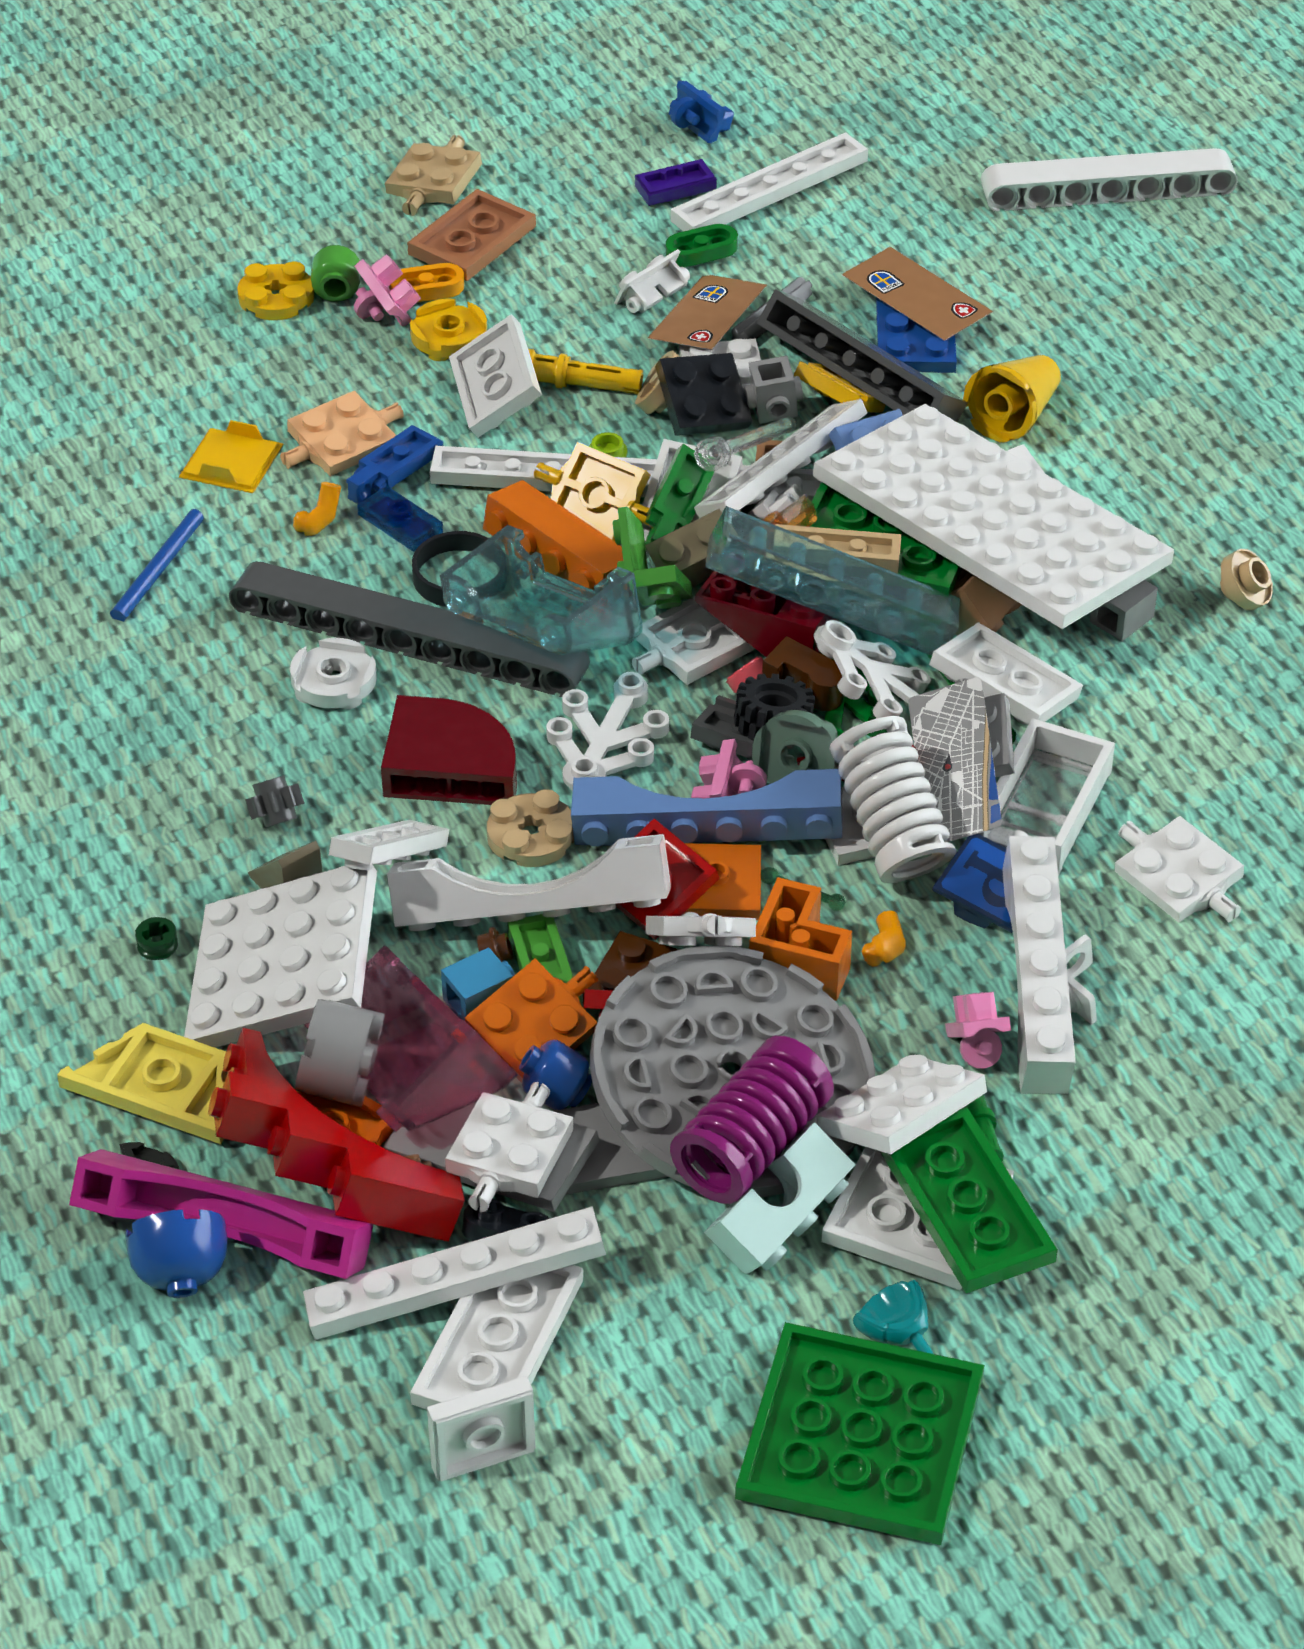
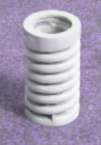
[829,716,957,883]

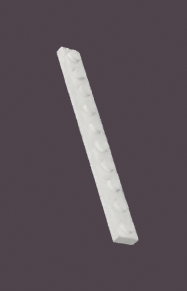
[430,446,821,508]

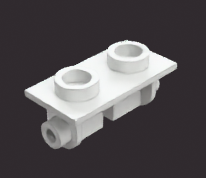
[614,249,690,313]

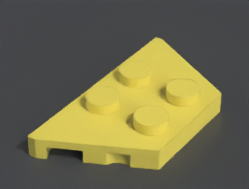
[57,1023,227,1145]

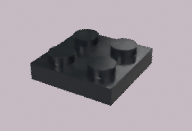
[655,353,753,436]

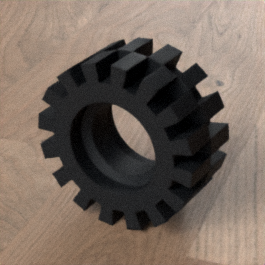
[734,673,815,741]

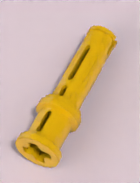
[528,348,643,395]

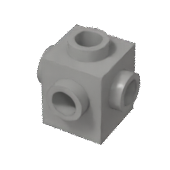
[744,356,803,424]

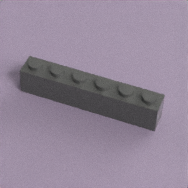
[757,289,968,422]

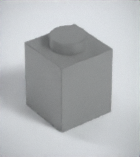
[1090,580,1158,641]

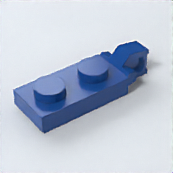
[346,425,443,505]

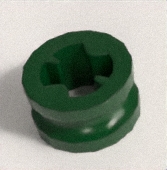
[135,917,178,961]

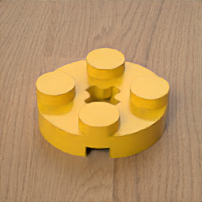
[237,261,314,320]
[410,298,487,361]

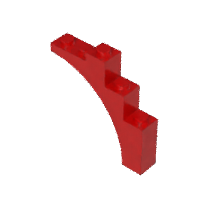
[208,1028,465,1242]

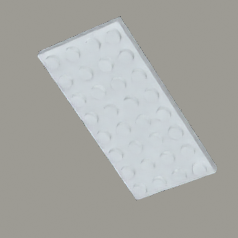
[813,404,1174,629]

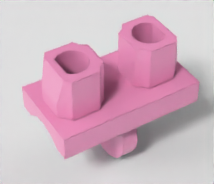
[354,254,421,327]
[691,739,767,798]
[945,992,1011,1069]

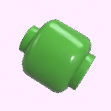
[311,245,360,302]

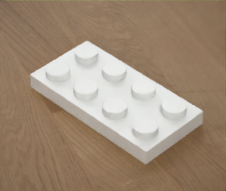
[410,1265,583,1409]

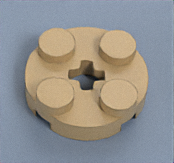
[487,789,574,867]

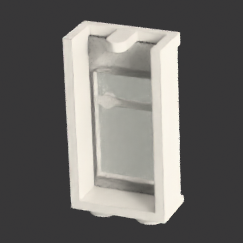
[978,718,1115,876]

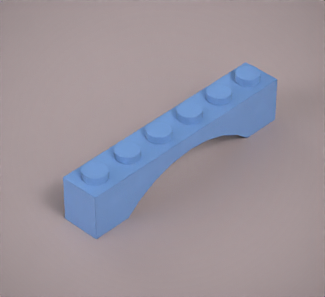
[571,769,843,846]

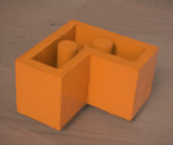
[749,877,852,1001]

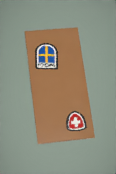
[841,247,993,341]
[647,275,767,350]

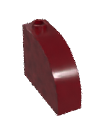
[381,695,517,805]

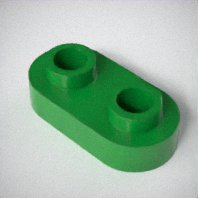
[665,224,738,267]

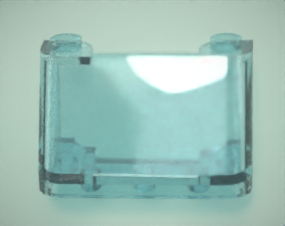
[440,525,643,655]

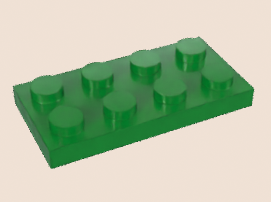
[880,1107,1058,1294]

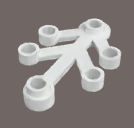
[814,620,931,718]
[546,672,669,791]

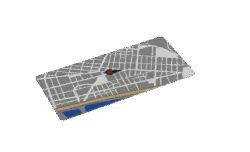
[908,677,1002,842]

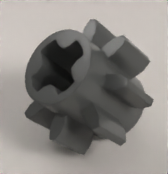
[245,775,304,828]

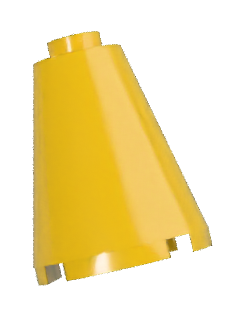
[963,355,1061,442]

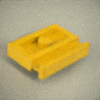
[794,361,886,413]

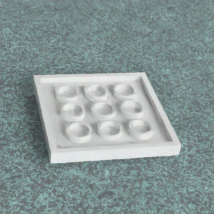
[184,865,377,1047]

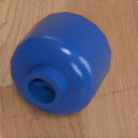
[519,1040,592,1110]

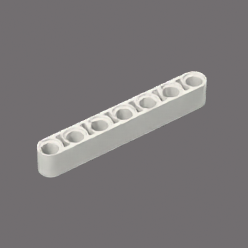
[981,148,1238,211]

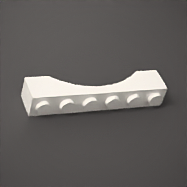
[387,834,671,931]
[1002,836,1076,1094]

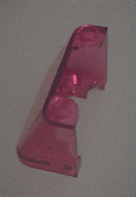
[304,945,518,1132]

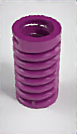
[670,1036,834,1204]

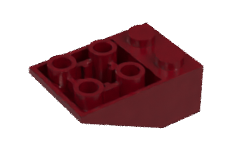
[695,556,843,657]

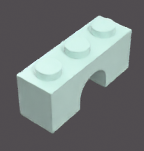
[704,1122,856,1274]

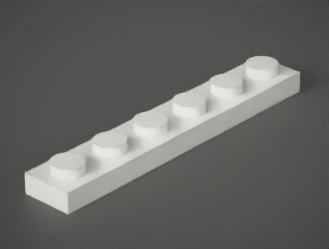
[671,132,868,232]
[694,399,867,522]
[303,1206,606,1340]

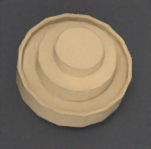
[1220,548,1273,610]

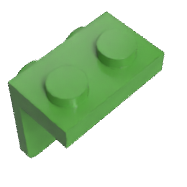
[613,507,693,609]

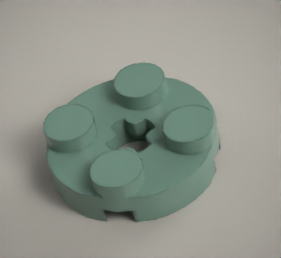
[752,710,839,785]

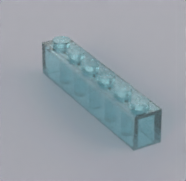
[705,506,960,656]

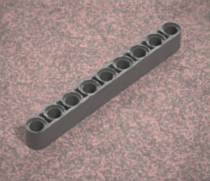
[229,561,590,697]

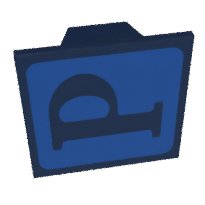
[932,834,1013,933]

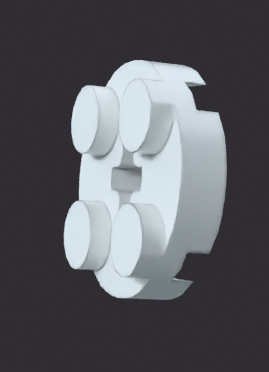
[290,638,377,709]

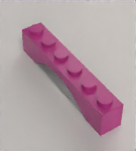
[69,1149,374,1279]

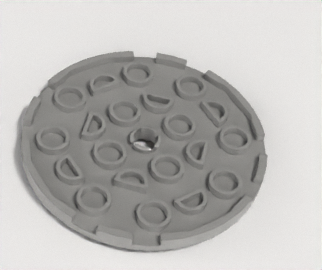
[590,946,875,1197]

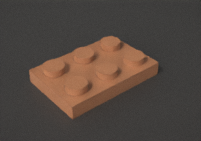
[407,189,536,281]

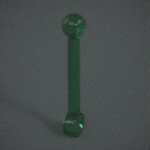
[761,867,846,911]

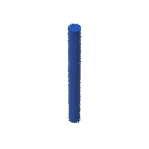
[110,509,204,622]

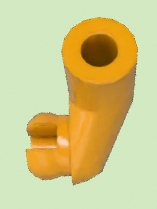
[293,482,341,536]
[861,910,906,967]

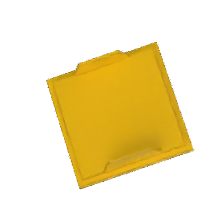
[179,420,284,493]

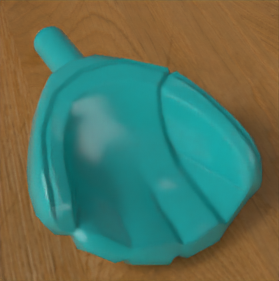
[853,1280,934,1354]

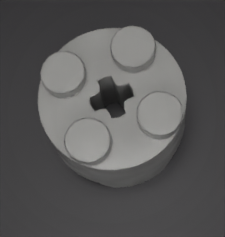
[295,999,385,1107]

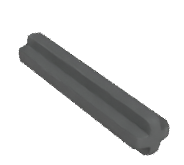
[731,277,812,340]

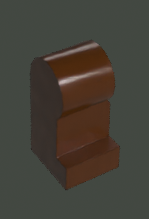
[762,636,844,711]

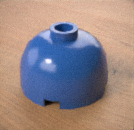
[125,1210,227,1298]

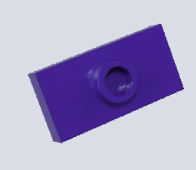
[635,159,717,206]

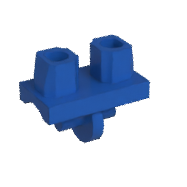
[668,81,734,143]

